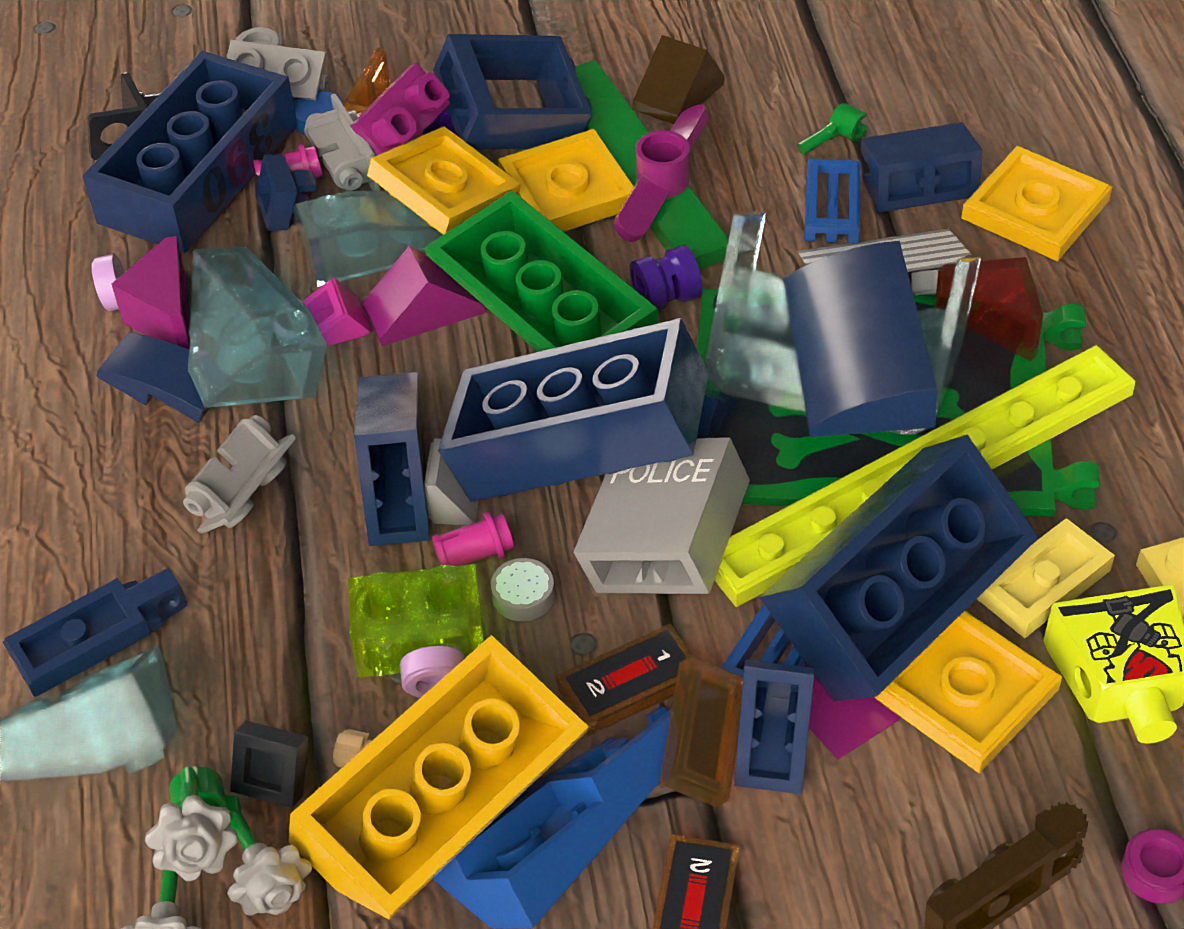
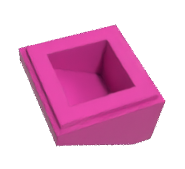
[292,277,371,351]

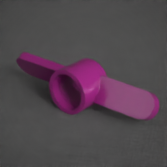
[614,105,709,242]

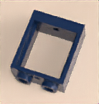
[433,34,592,149]

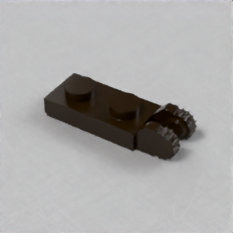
[924,802,1089,929]

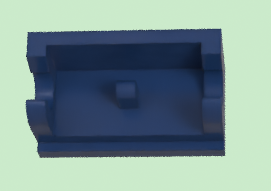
[861,122,983,213]

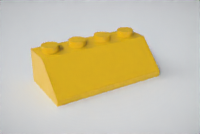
[289,635,589,920]

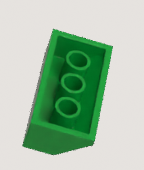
[424,190,659,352]

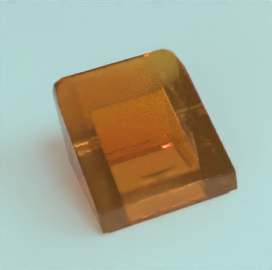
[343,47,390,114]

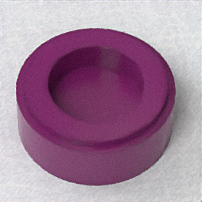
[1121,829,1184,904]

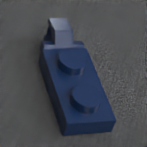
[2,568,188,698]

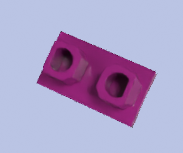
[350,62,450,155]

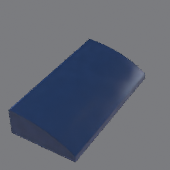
[783,240,938,437]

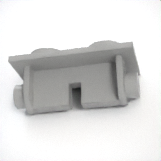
[227,40,330,101]
[304,93,380,195]
[183,415,296,534]

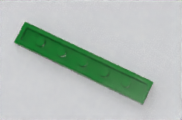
[575,60,733,270]

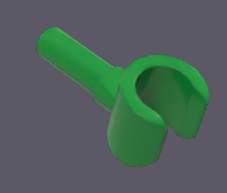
[797,103,867,155]

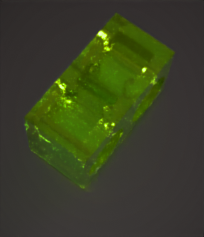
[348,564,484,678]

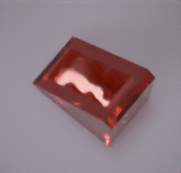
[934,257,1044,362]

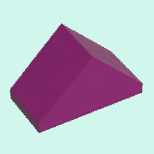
[111,236,192,351]
[363,246,486,346]

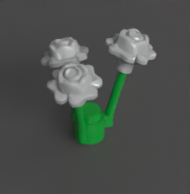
[121,766,312,929]

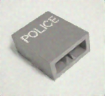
[573,438,750,594]

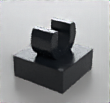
[230,721,309,808]

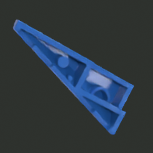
[433,675,732,929]

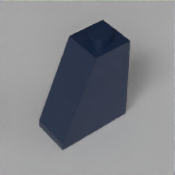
[354,372,430,546]

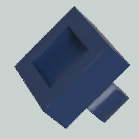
[255,155,317,231]

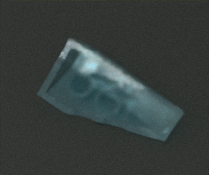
[293,191,443,287]
[188,246,327,408]
[0,646,178,781]

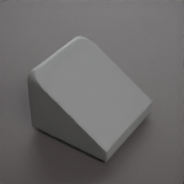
[424,438,479,525]

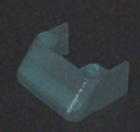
[705,211,981,435]

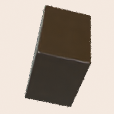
[632,35,725,124]

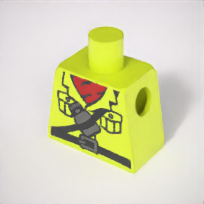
[1043,584,1184,744]

